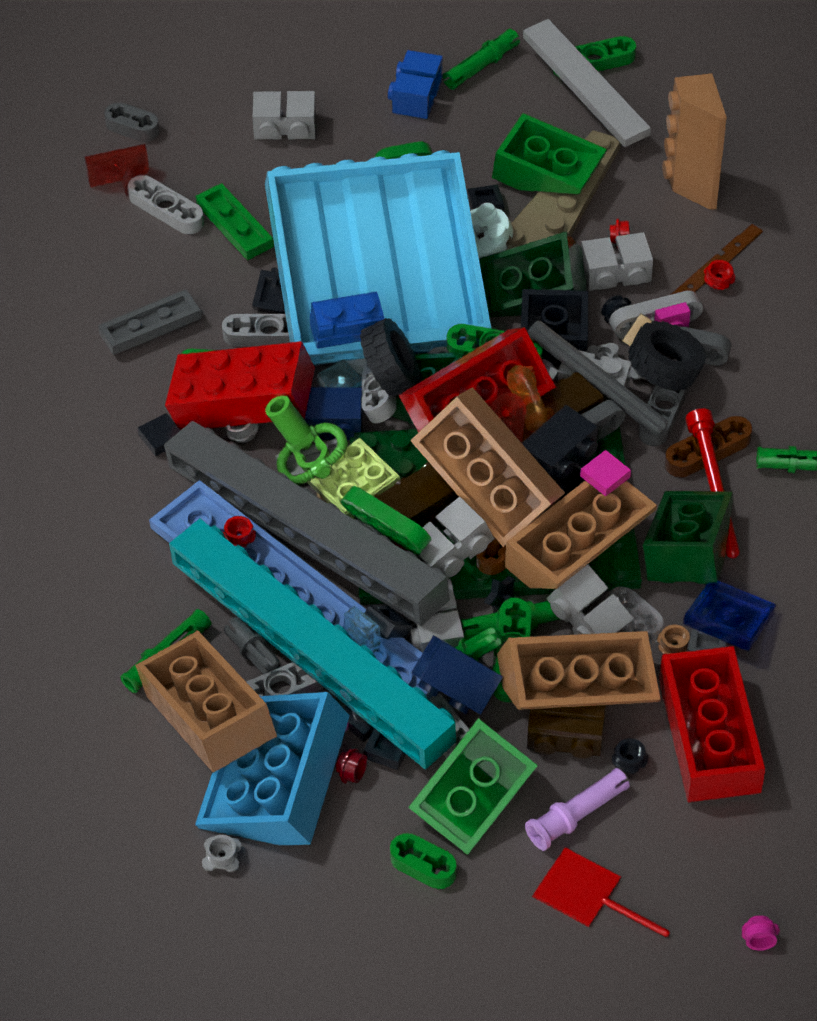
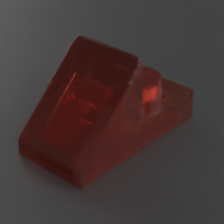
[84,144,149,197]

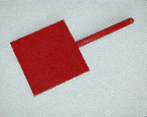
[532,847,670,937]

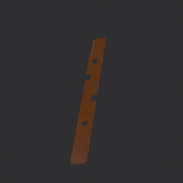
[670,224,763,295]

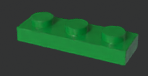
[195,183,274,261]

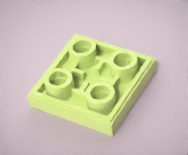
[308,438,400,519]

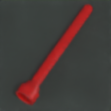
[685,408,740,559]

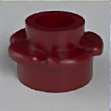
[336,748,367,784]

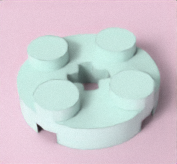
[470,203,513,258]

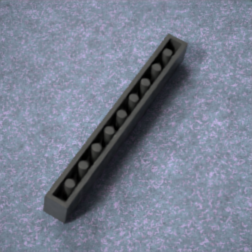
[164,421,450,626]

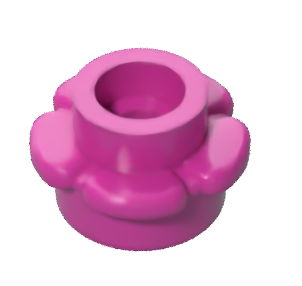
[742,915,780,951]

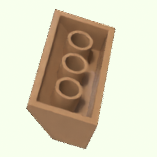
[662,73,727,210]
[410,387,565,547]
[505,481,657,589]
[497,631,661,710]

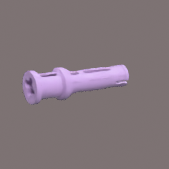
[525,768,630,851]

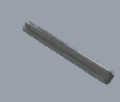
[528,320,668,436]

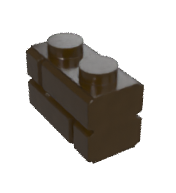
[527,705,606,759]

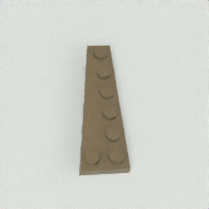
[506,130,621,250]

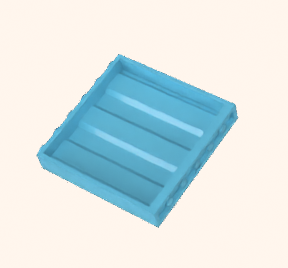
[265,150,491,365]

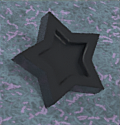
[483,577,515,613]

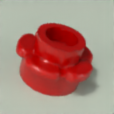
[610,218,630,249]
[704,260,735,290]
[222,516,256,548]

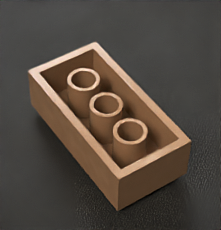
[135,631,277,773]

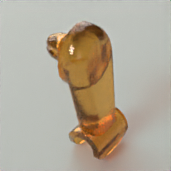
[507,365,555,432]

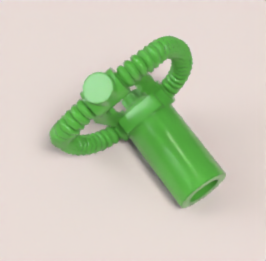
[265,395,348,485]

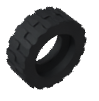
[360,318,421,397]
[628,321,706,391]

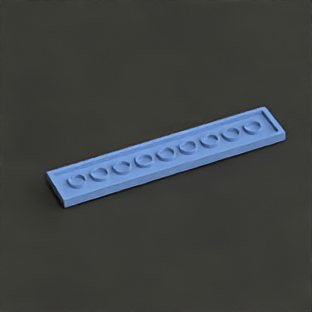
[149,480,434,700]

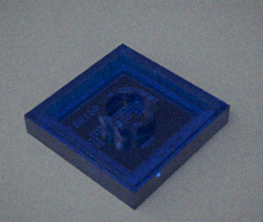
[683,581,776,651]

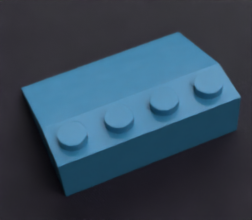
[195,692,350,845]

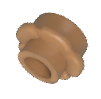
[657,624,690,654]

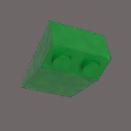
[492,113,607,194]
[408,718,538,855]

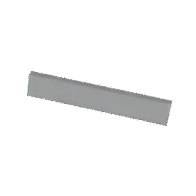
[523,19,651,147]

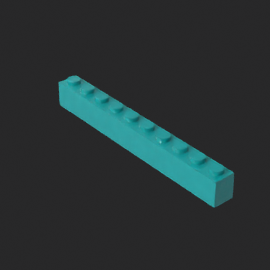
[169,518,456,770]

